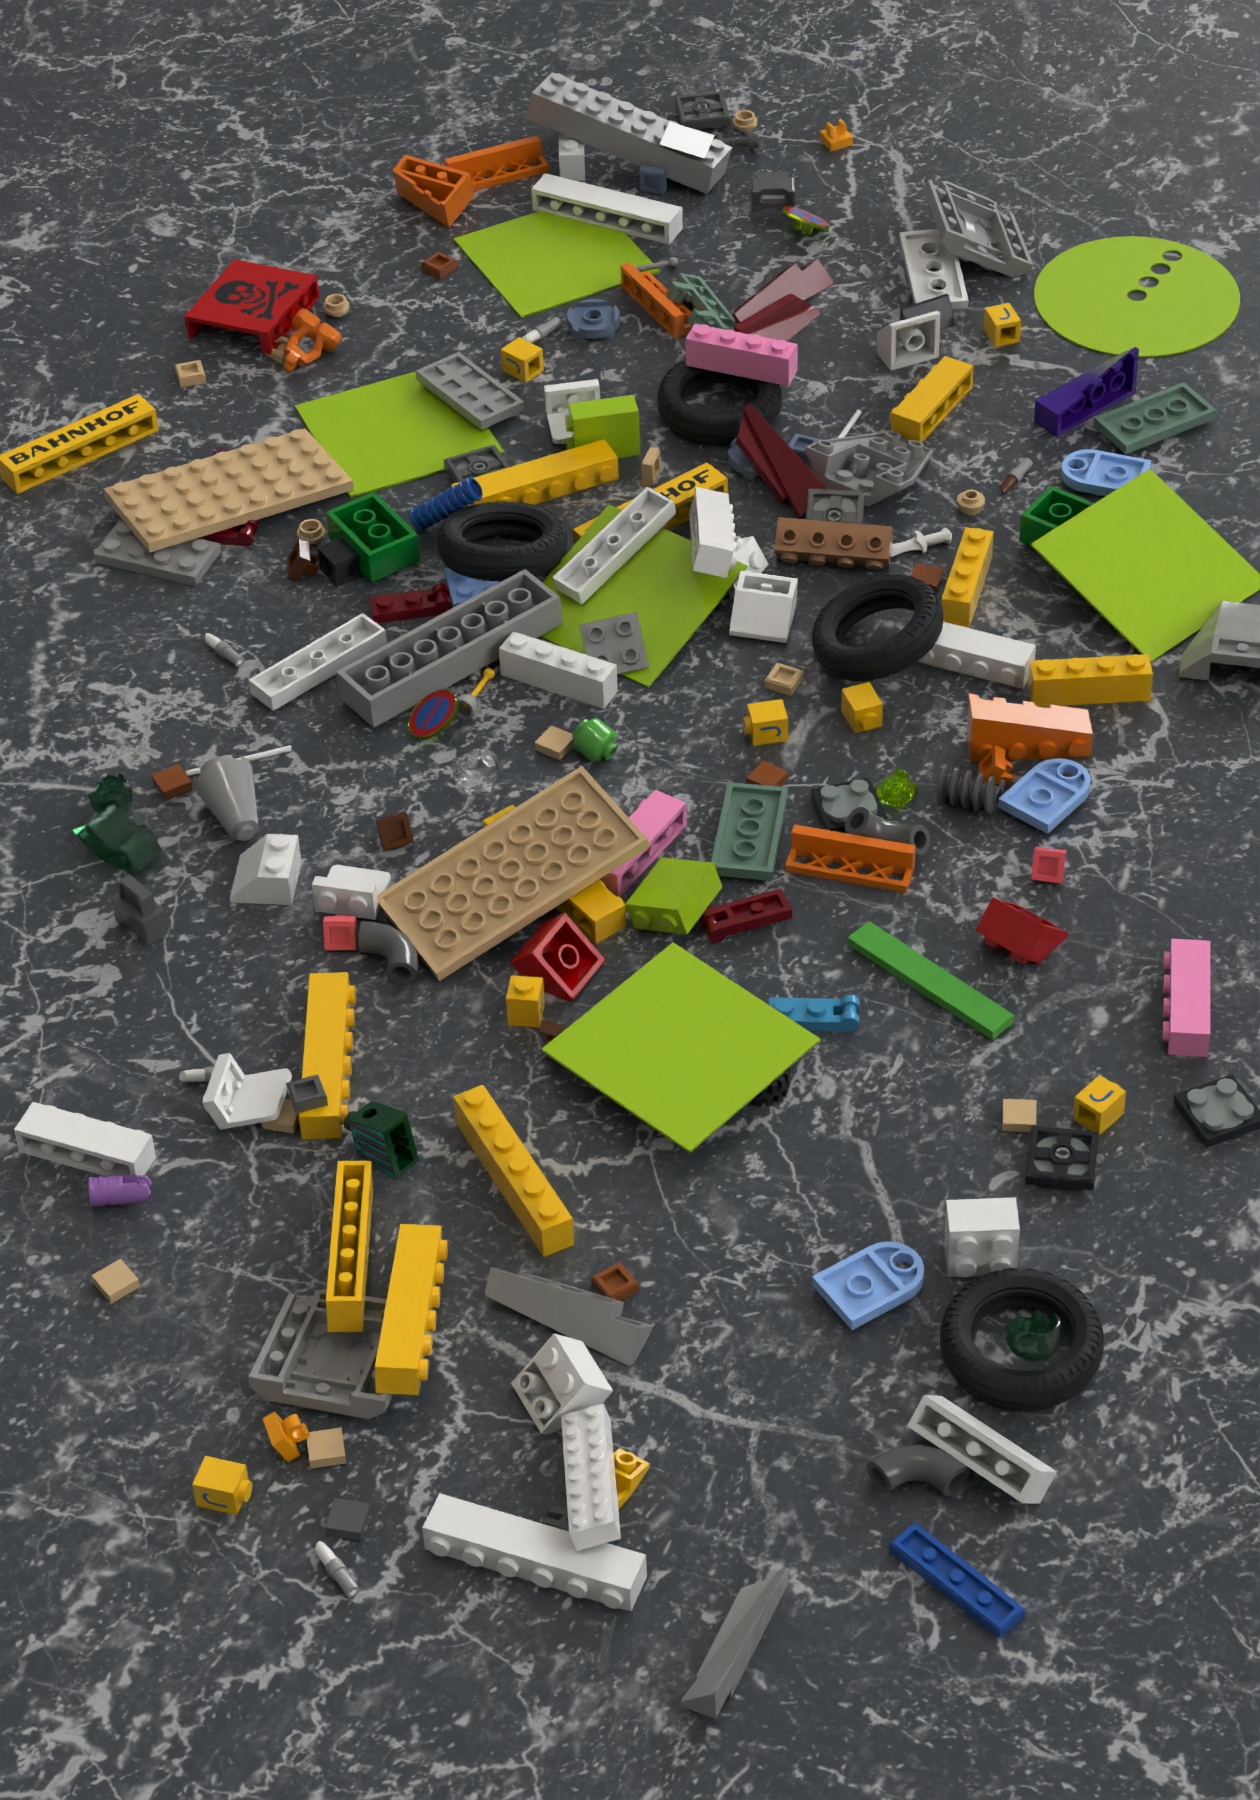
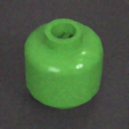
[572,718,618,763]

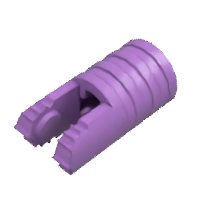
[89,1174,151,1207]

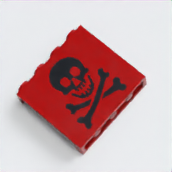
[184,259,320,355]

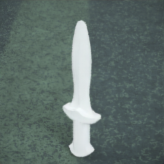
[891,528,952,557]

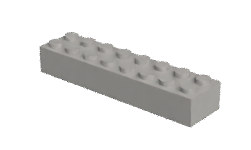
[526,72,732,194]
[336,569,563,728]

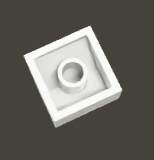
[877,311,940,371]
[230,834,302,905]

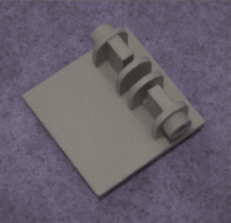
[580,612,649,675]

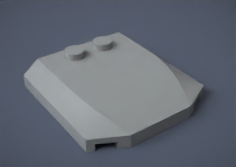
[923,180,1034,277]
[248,1289,393,1419]

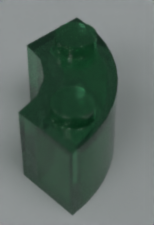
[73,804,163,872]

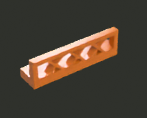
[444,135,550,191]
[620,262,692,339]
[785,824,916,893]

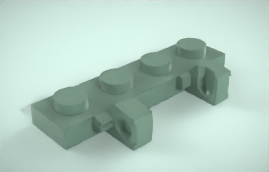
[666,273,738,331]

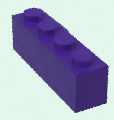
[1034,347,1139,437]

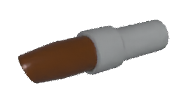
[999,458,1033,495]

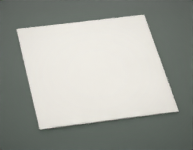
[659,122,715,159]

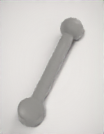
[634,257,678,271]

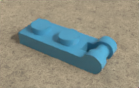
[769,995,860,1031]

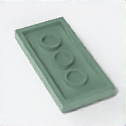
[1094,382,1217,455]
[711,782,788,881]

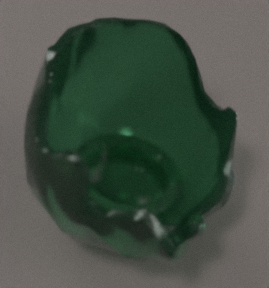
[88,774,133,818]
[1005,1310,1061,1362]

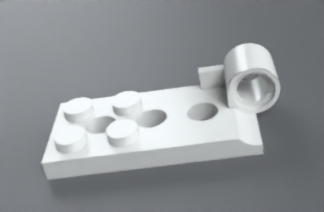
[900,229,969,309]

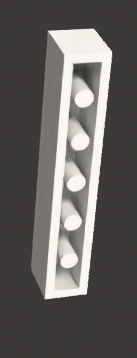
[531,173,683,245]
[689,487,738,578]
[422,1493,647,1611]

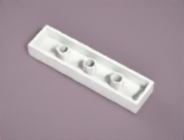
[552,487,676,605]
[249,613,387,711]
[561,1403,621,1551]

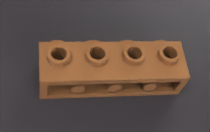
[774,517,893,571]

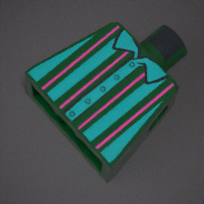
[343,1101,419,1180]

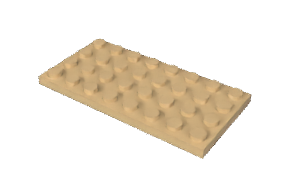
[104,428,354,553]
[377,766,650,981]

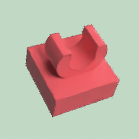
[1031,847,1067,884]
[323,915,357,950]

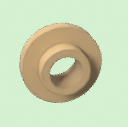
[733,110,757,132]
[323,294,350,317]
[957,490,985,515]
[297,519,325,545]

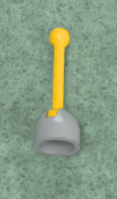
[453,668,495,720]

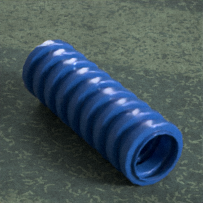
[409,477,483,531]

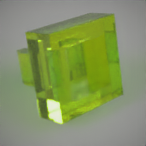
[875,768,918,810]

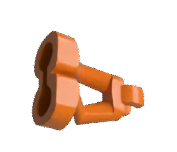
[283,308,342,372]

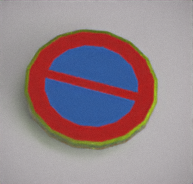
[782,206,830,235]
[408,689,459,740]

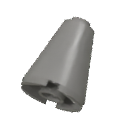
[193,755,259,841]

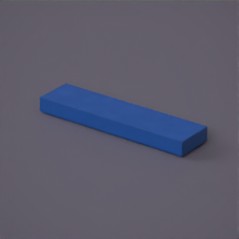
[889,1522,1026,1639]

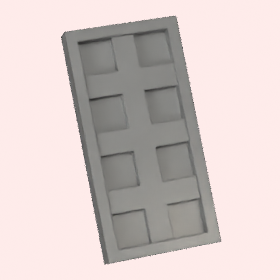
[416,352,524,430]
[94,520,221,586]

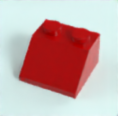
[975,897,1069,964]
[510,913,606,1002]

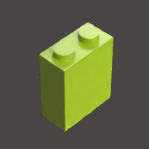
[565,395,640,458]
[625,857,722,935]

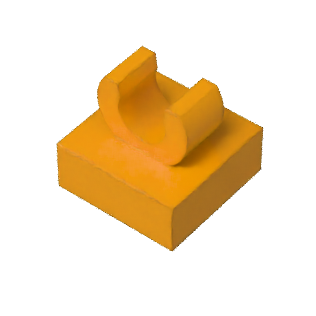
[819,119,853,152]
[262,1411,310,1462]

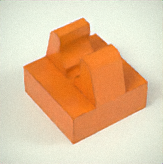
[978,745,1014,787]

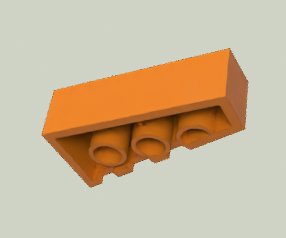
[966,694,1093,763]

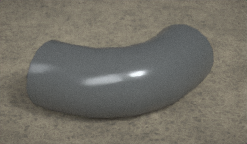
[845,807,931,856]
[359,921,419,985]
[867,1444,970,1496]

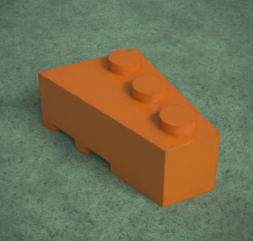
[392,155,474,228]

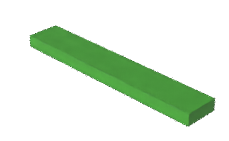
[847,921,1014,1040]

